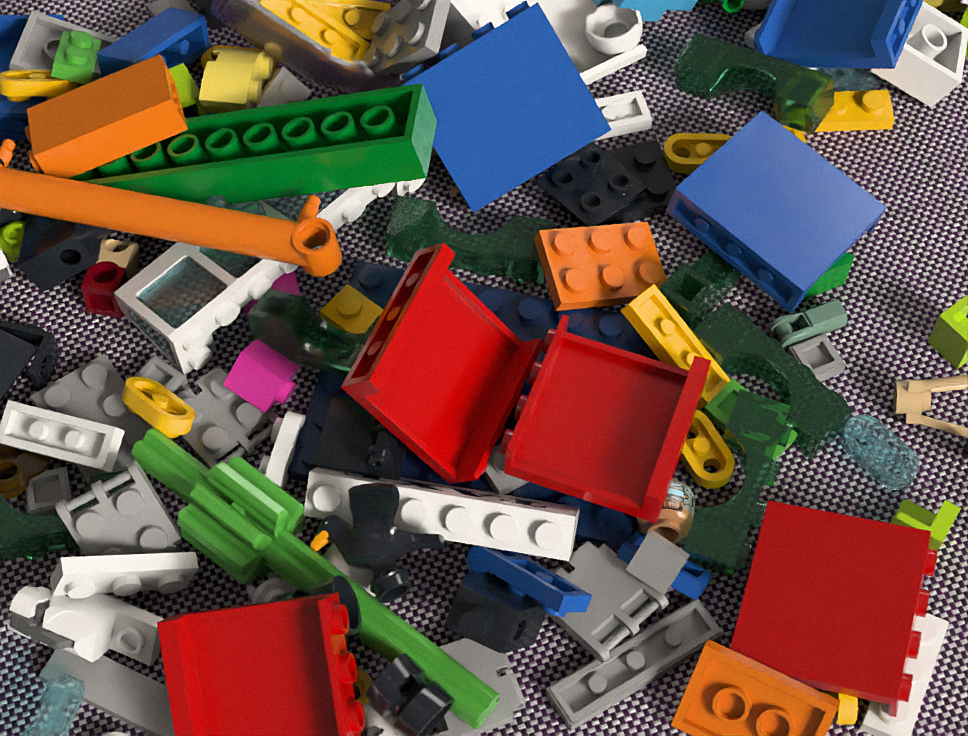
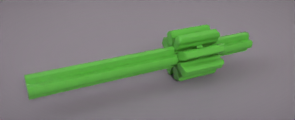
[131,428,500,729]

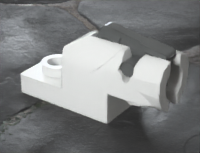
[7,585,164,666]

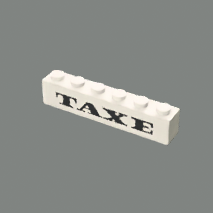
[303,467,580,561]

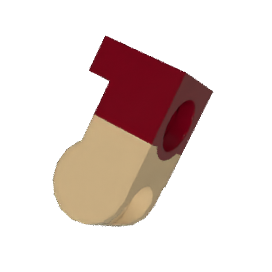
[81,238,140,318]

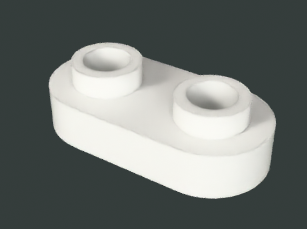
[259,411,306,490]

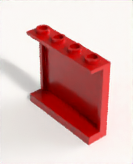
[341,243,544,484]
[499,314,711,524]
[730,500,938,717]
[157,592,365,736]

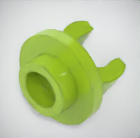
[0,221,26,262]

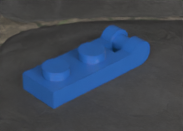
[467,545,592,617]

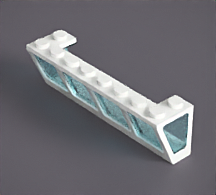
[114,178,425,376]

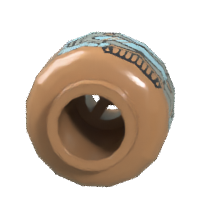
[637,479,695,544]

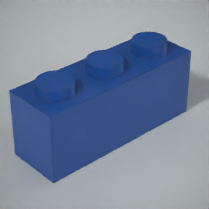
[97,7,211,78]

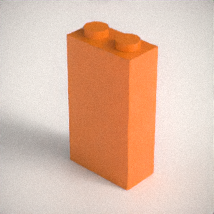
[24,54,188,179]

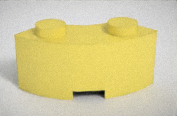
[199,47,273,114]

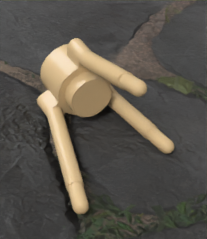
[893,374,968,438]

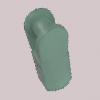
[769,299,848,351]

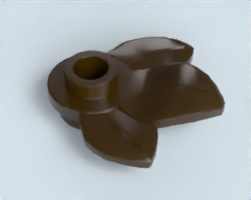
[0,444,51,499]

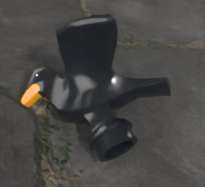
[310,483,445,603]

